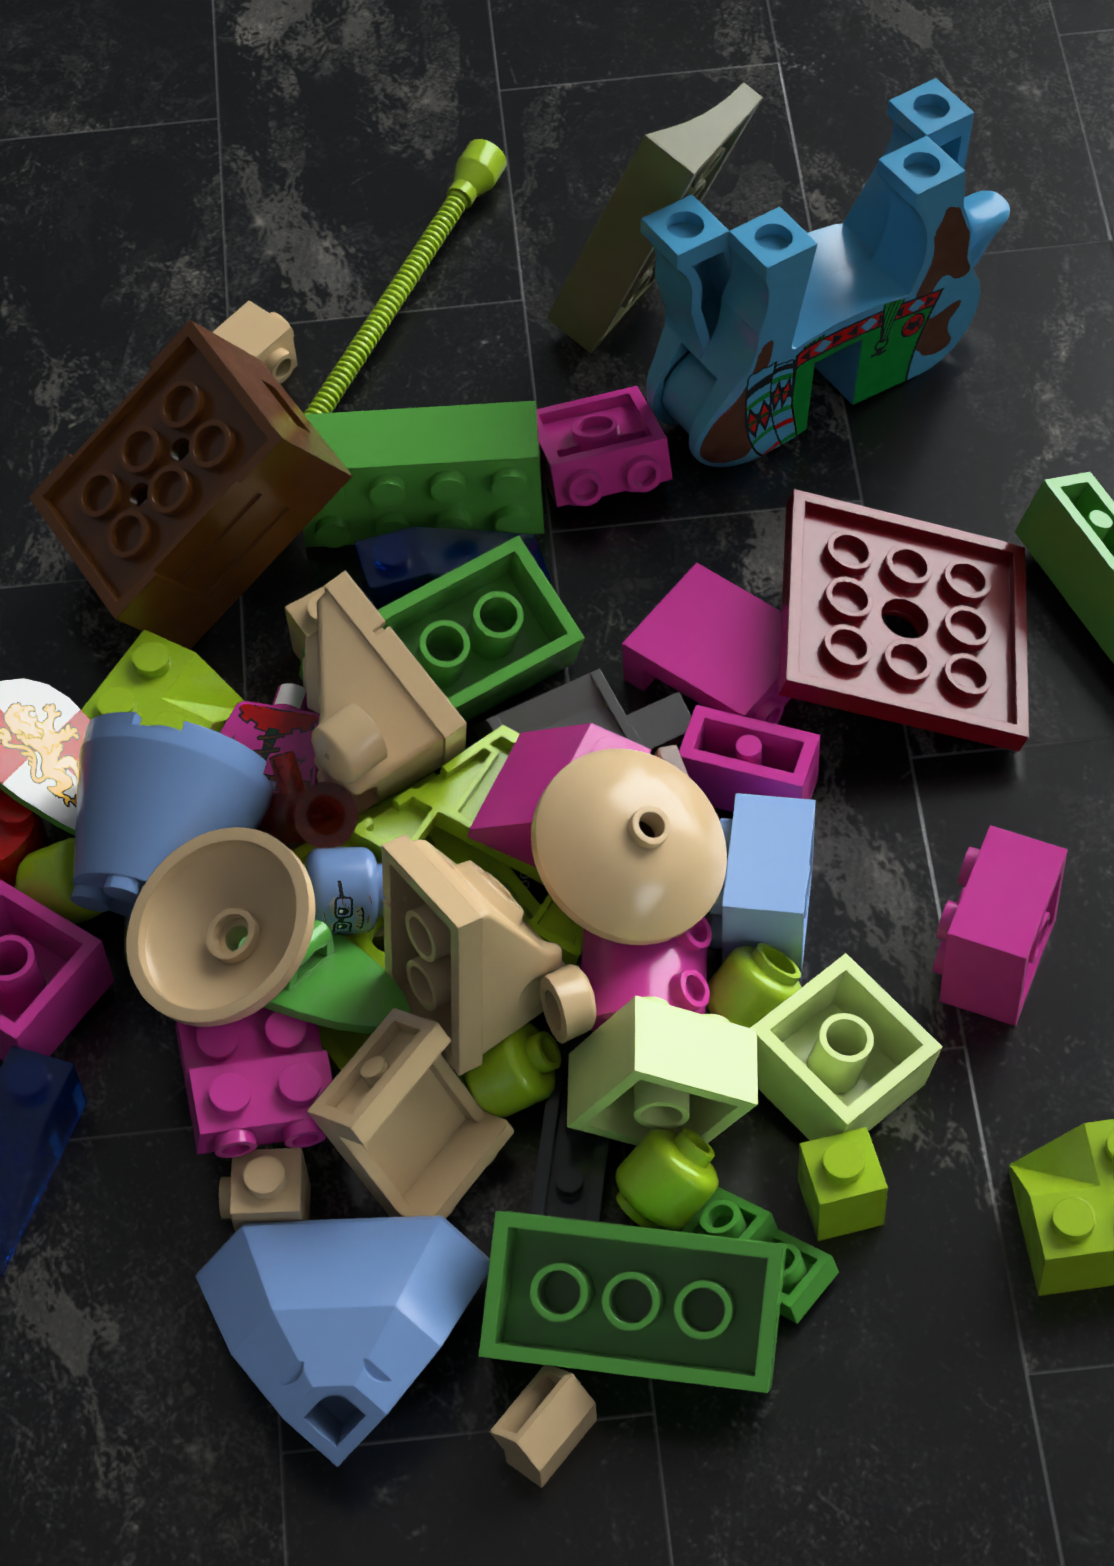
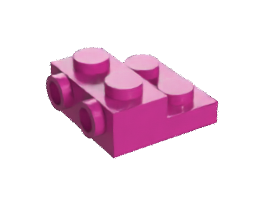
[537,386,673,507]
[175,1007,333,1158]

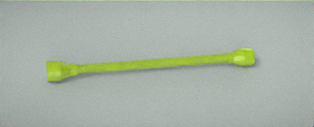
[304,139,507,414]

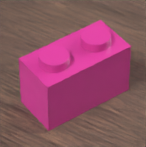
[679,705,820,812]

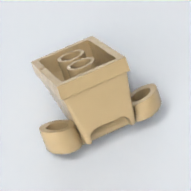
[303,570,467,819]
[382,834,597,1076]

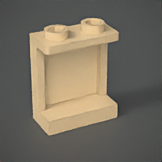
[307,1008,514,1219]

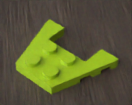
[349,725,584,966]

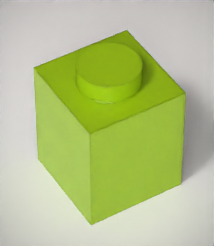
[798,1127,888,1241]

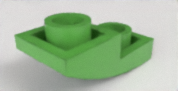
[681,1187,839,1324]

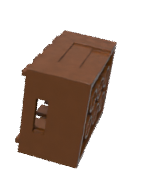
[29,320,353,650]

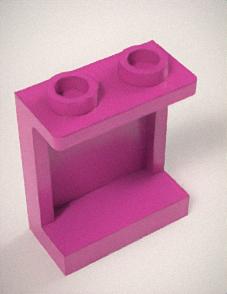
[622,563,791,724]

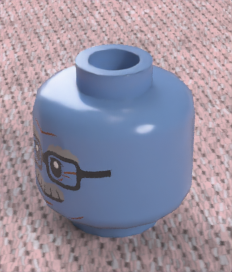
[305,847,386,934]

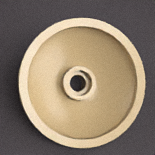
[531,748,727,945]
[126,827,315,1027]

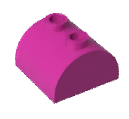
[581,917,712,1032]

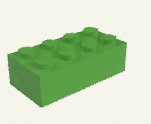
[303,401,544,548]
[299,535,585,722]
[479,1211,787,1393]

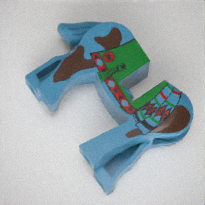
[640,78,1010,467]

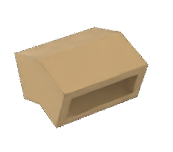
[489,1365,597,1488]

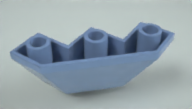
[195,1215,490,1467]

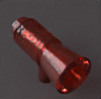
[260,750,358,848]

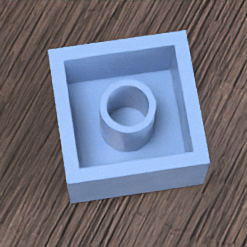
[710,793,816,982]

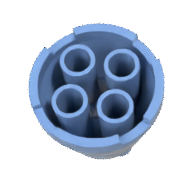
[71,712,277,927]

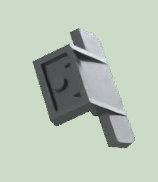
[473,668,691,755]

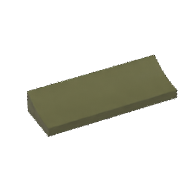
[547,82,763,353]

